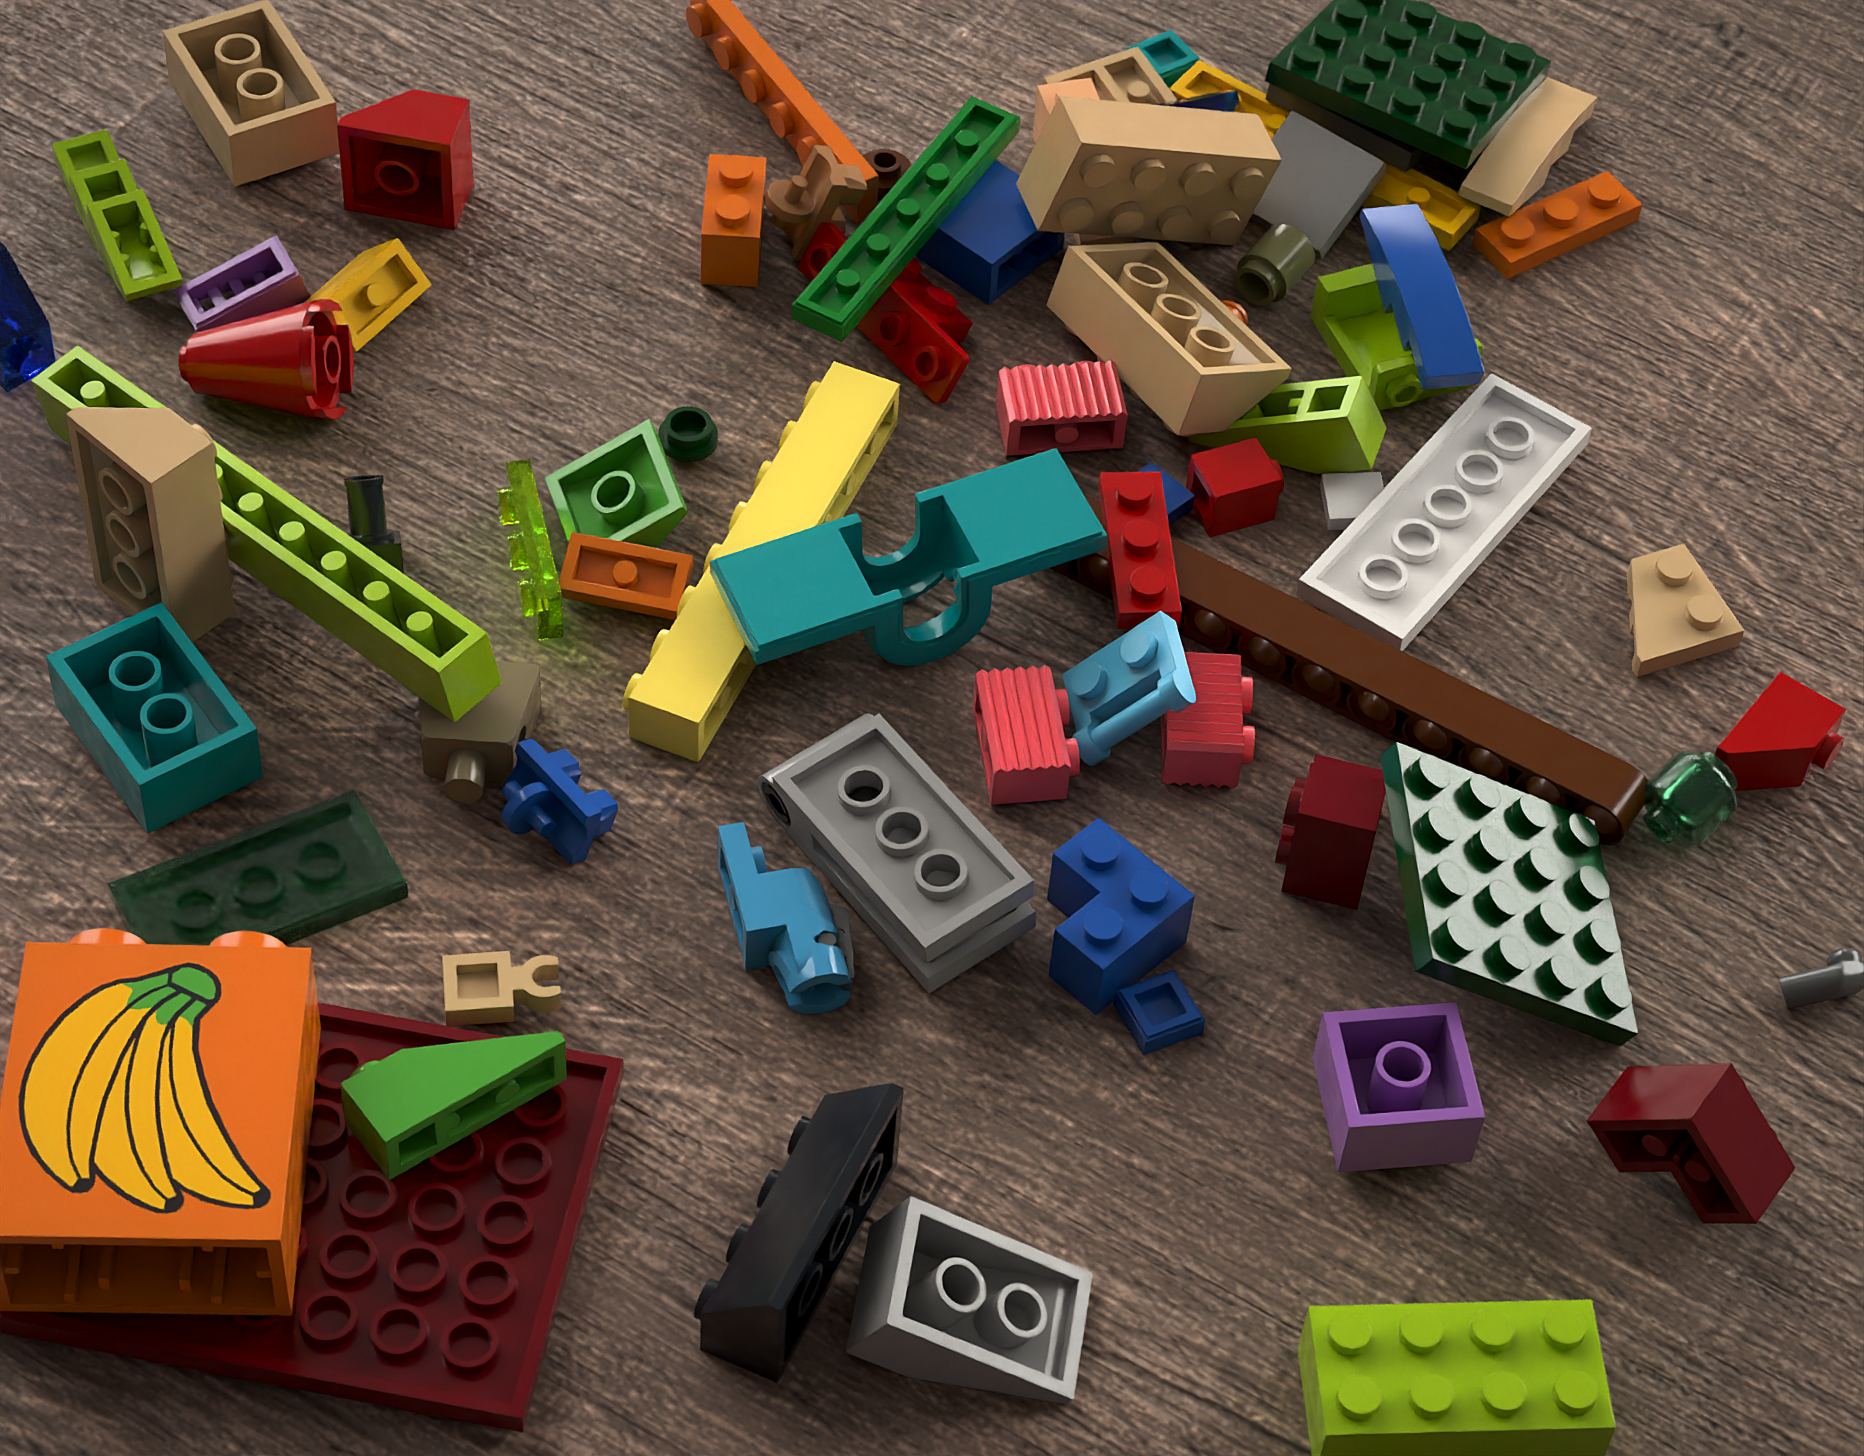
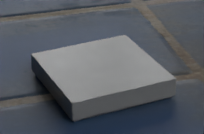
[1251,110,1387,259]

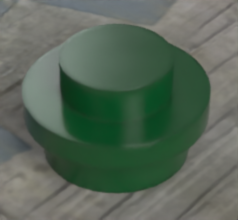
[658,406,718,462]

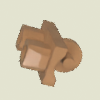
[764,145,867,261]

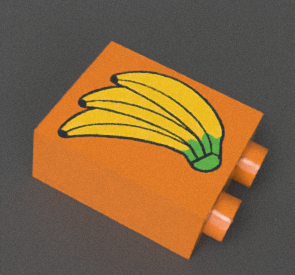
[0,928,321,1316]

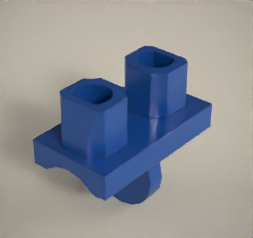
[501,738,618,865]

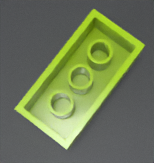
[1297,1299,1616,1456]

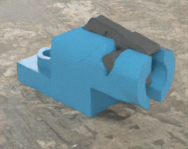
[717,822,854,1014]

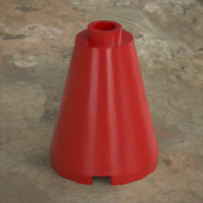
[178,299,354,420]

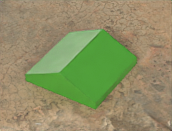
[545,419,688,548]

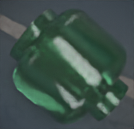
[1643,751,1738,845]

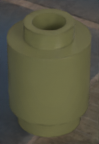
[1235,224,1315,306]

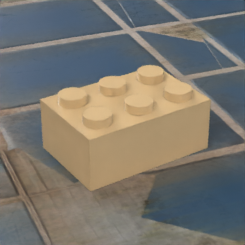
[162,0,339,187]

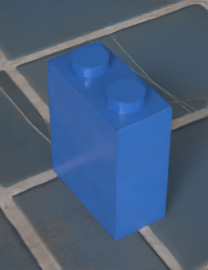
[915,160,1065,305]

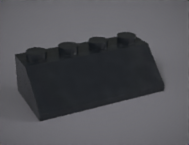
[694,1083,904,1383]

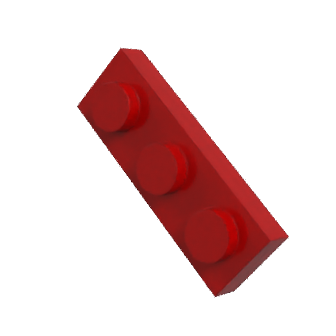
[1098,471,1182,629]

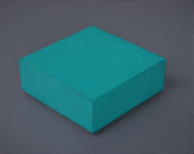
[1127,29,1203,88]

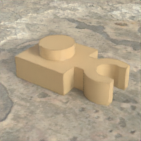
[442,951,561,1026]

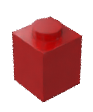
[1185,437,1284,538]

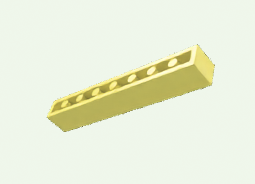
[623,361,900,763]

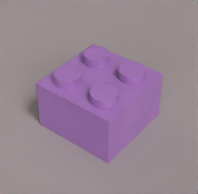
[1312,1002,1485,1172]

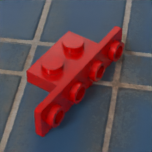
[799,222,973,403]

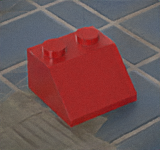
[337,89,474,230]

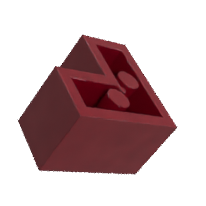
[1275,754,1386,910]
[1587,1063,1796,1224]

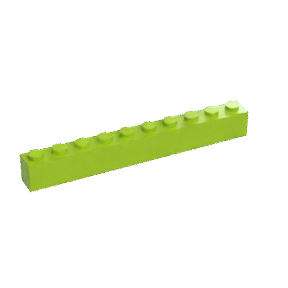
[31,345,502,722]

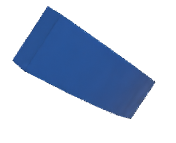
[1360,204,1485,390]

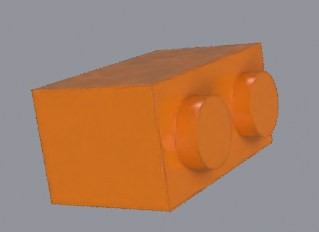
[701,154,766,288]

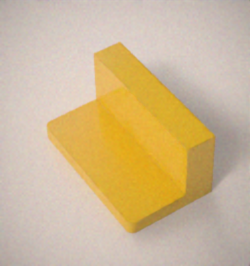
[304,237,432,353]

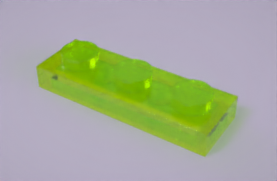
[496,459,563,640]

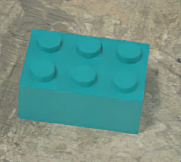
[46,602,263,834]

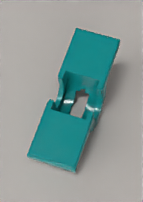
[709,448,1108,666]

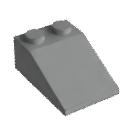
[846,1196,1093,1404]

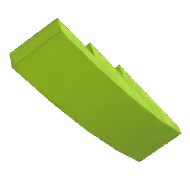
[52,129,183,301]

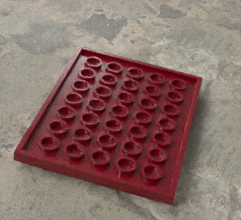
[0,1002,624,1433]

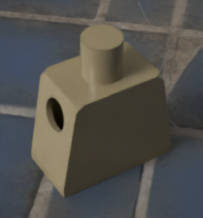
[419,661,541,803]

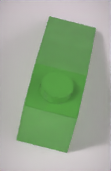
[340,1031,567,1180]

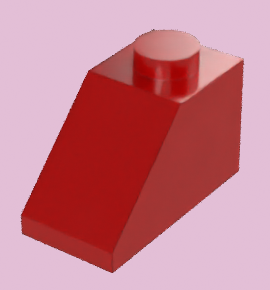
[1704,672,1846,793]

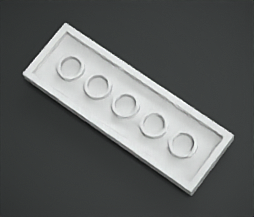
[1296,373,1592,651]

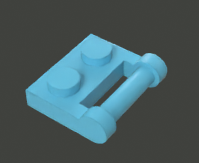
[1062,611,1196,766]

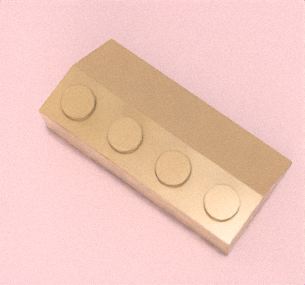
[1046,242,1292,437]
[66,407,235,642]

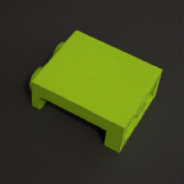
[1310,263,1483,411]

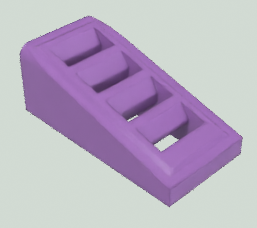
[172,235,311,333]

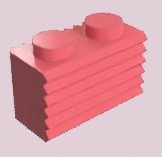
[996,360,1128,456]
[1160,652,1255,789]
[972,665,1080,805]

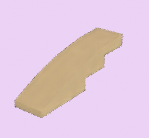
[1458,77,1597,216]

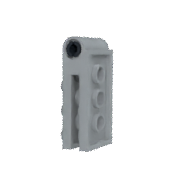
[758,713,1036,993]

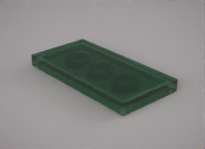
[107,790,409,946]

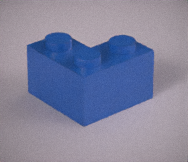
[1047,817,1195,1016]

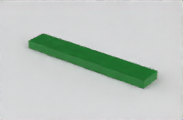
[792,96,1020,342]

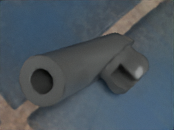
[1779,948,1864,1009]

